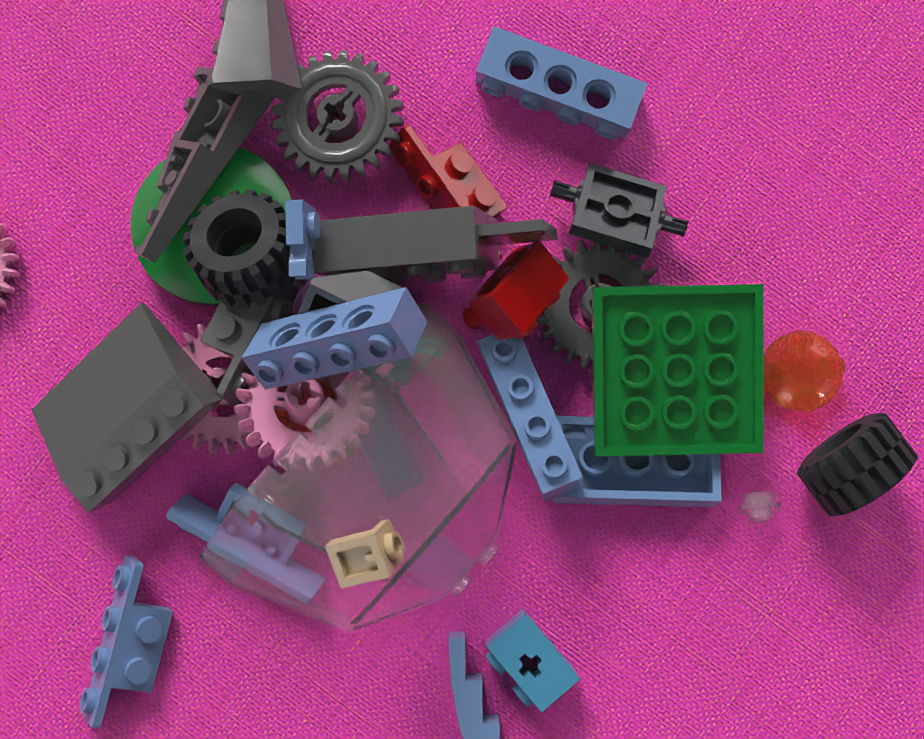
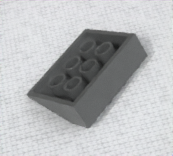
[32,303,223,513]

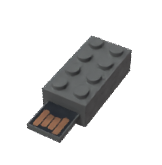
[312,206,558,285]

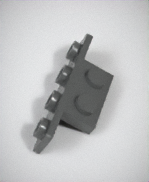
[200,277,308,406]

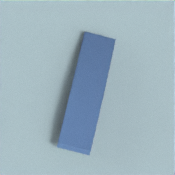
[448,631,500,739]

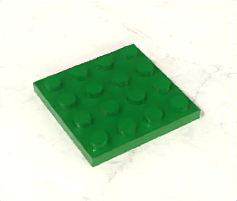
[592,284,764,457]

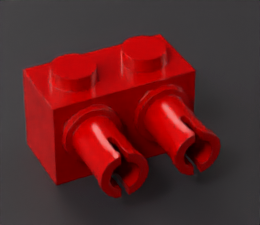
[463,240,570,340]

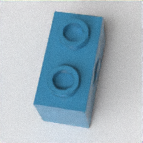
[485,609,580,713]

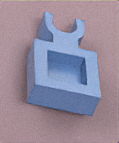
[285,200,321,280]

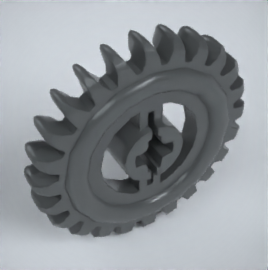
[271,50,404,183]
[536,239,664,370]

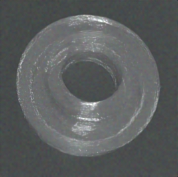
[739,492,781,522]

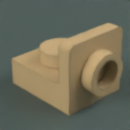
[325,519,404,589]

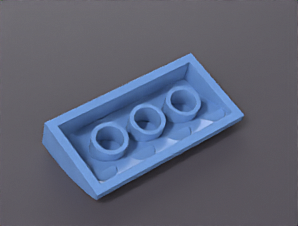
[552,416,722,508]

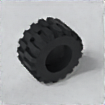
[183,189,295,308]
[797,412,918,516]

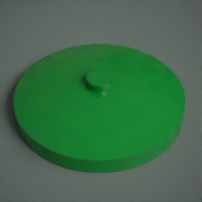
[131,148,292,306]

